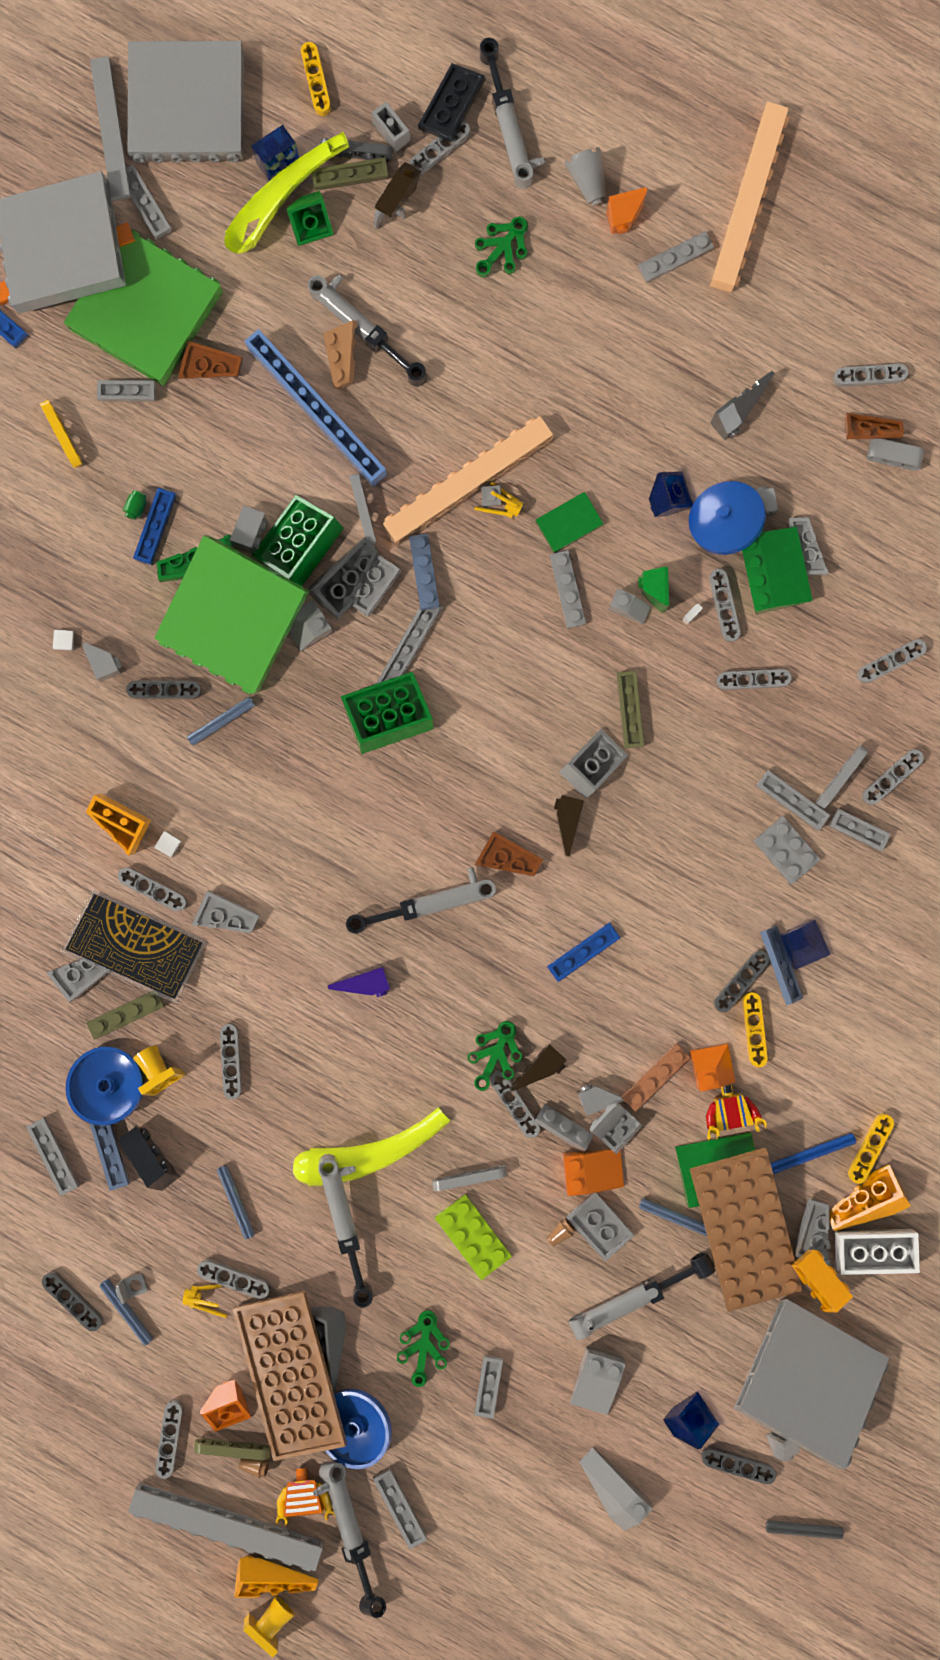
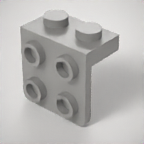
[590,1102,643,1154]

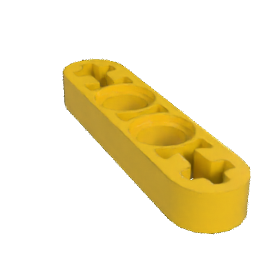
[301,42,331,116]
[40,399,83,469]
[742,992,768,1068]
[848,1113,894,1184]

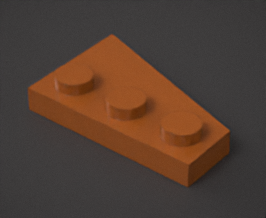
[178,341,243,379]
[845,413,904,440]
[475,831,543,876]

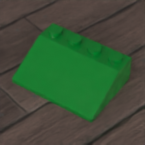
[251,495,344,586]
[742,527,813,615]
[341,672,433,754]
[675,1132,755,1208]

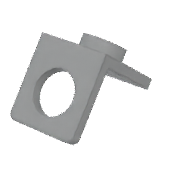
[373,207,406,229]
[116,1273,148,1304]

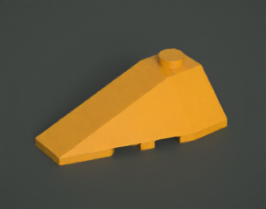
[829,1165,911,1231]
[234,1556,318,1598]

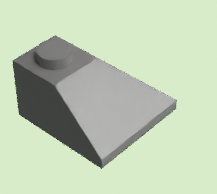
[289,600,333,652]

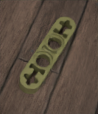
[194,1438,270,1460]

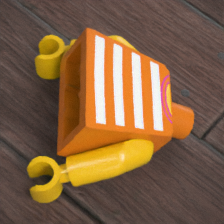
[276,1468,336,1525]

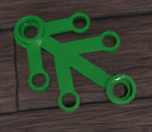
[475,216,528,278]
[467,1021,522,1091]
[397,1310,450,1387]

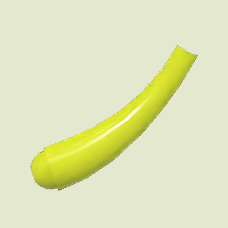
[224,132,350,254]
[293,1107,451,1186]

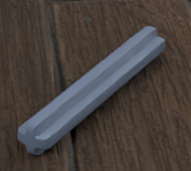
[187,697,255,745]
[217,1165,255,1239]
[639,1198,707,1236]
[99,1279,153,1346]

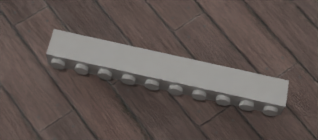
[128,1483,324,1571]

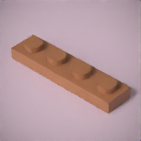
[621,1043,690,1112]

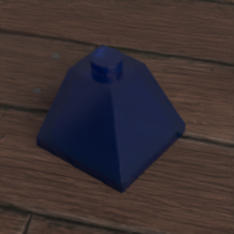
[649,471,693,517]
[780,920,831,970]
[663,1392,720,1450]

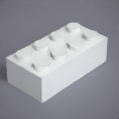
[835,1229,920,1275]

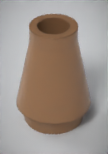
[547,1218,576,1247]
[239,1458,269,1478]

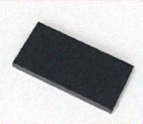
[418,63,486,142]

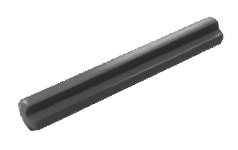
[765,1521,844,1540]

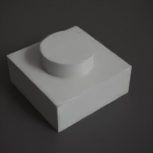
[481,485,502,507]

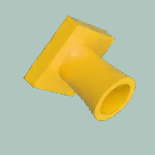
[133,1045,186,1096]
[243,1596,295,1658]

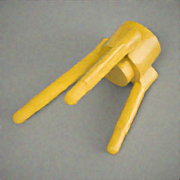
[474,482,523,518]
[183,1284,227,1318]

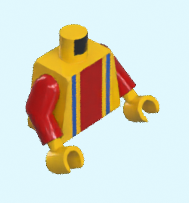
[706,1084,767,1140]

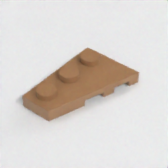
[323,320,357,389]

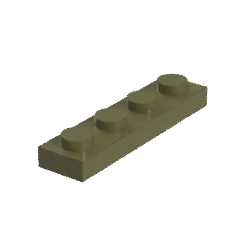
[312,157,389,191]
[616,671,644,749]
[86,990,165,1040]

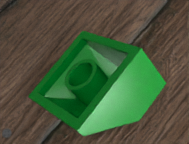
[286,190,334,246]
[638,567,669,612]

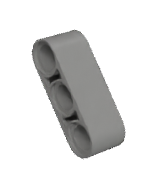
[866,438,925,471]

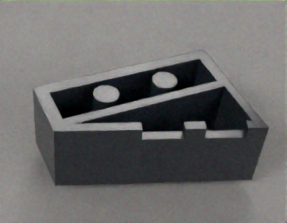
[117,1126,180,1191]

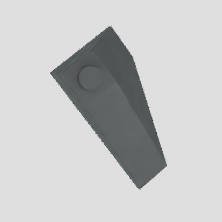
[711,371,775,440]
[307,537,378,619]
[311,1306,346,1392]

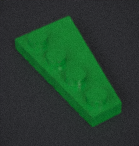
[156,534,232,582]

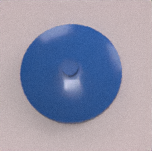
[689,481,766,555]
[66,1047,144,1125]
[325,1389,392,1469]

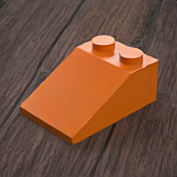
[563,1149,624,1196]

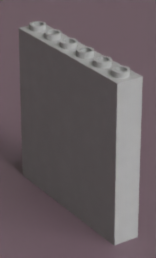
[127,41,244,163]
[0,171,126,314]
[734,1299,889,1470]

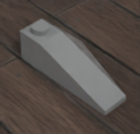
[580,1447,652,1531]

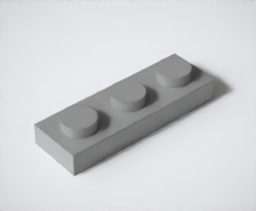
[97,380,156,402]
[829,809,890,852]
[534,1104,593,1153]
[474,1355,503,1419]

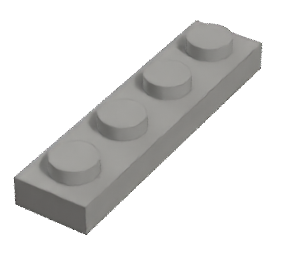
[127,165,172,240]
[638,231,714,284]
[549,550,586,629]
[756,770,830,831]
[26,1117,79,1196]
[373,1467,427,1549]

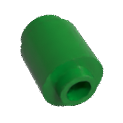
[122,490,147,520]

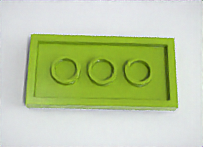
[435,1193,512,1280]

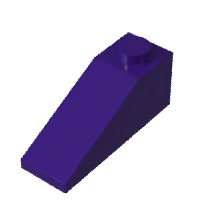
[328,967,391,997]

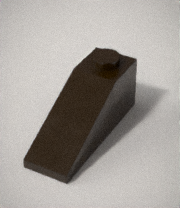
[375,162,421,217]
[554,795,584,857]
[509,1044,567,1091]

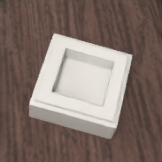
[683,604,703,625]
[53,630,75,651]
[154,831,181,858]

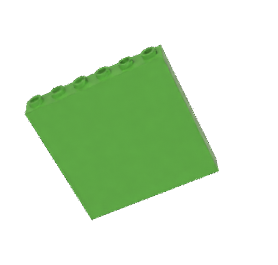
[63,229,223,387]
[154,535,309,694]

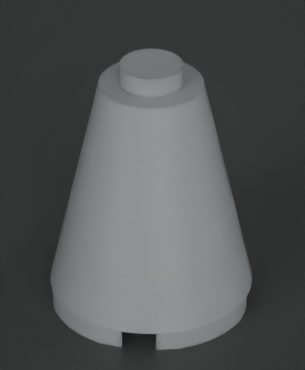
[564,147,606,206]

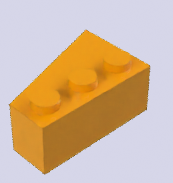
[86,793,151,856]
[791,1249,853,1313]

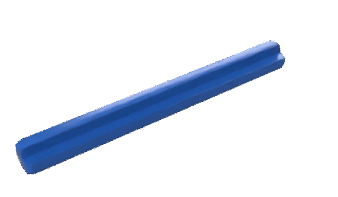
[770,1133,857,1174]

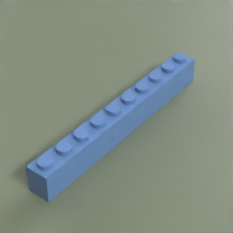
[244,329,387,487]

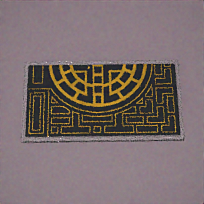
[61,889,207,1004]

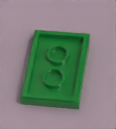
[535,491,603,553]

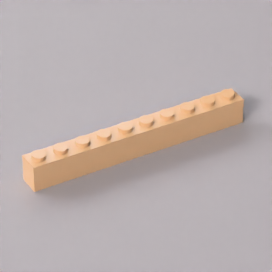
[710,102,790,293]
[383,417,553,546]

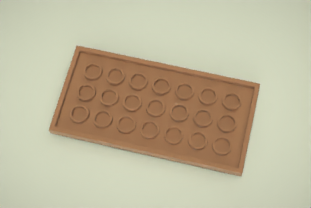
[690,1148,802,1312]
[233,1291,347,1461]

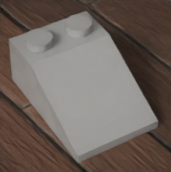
[559,729,628,799]
[570,1346,625,1415]

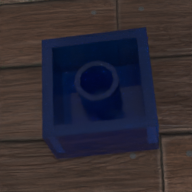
[251,125,299,181]

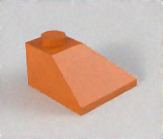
[606,187,647,234]
[690,1044,735,1092]
[200,1380,251,1432]

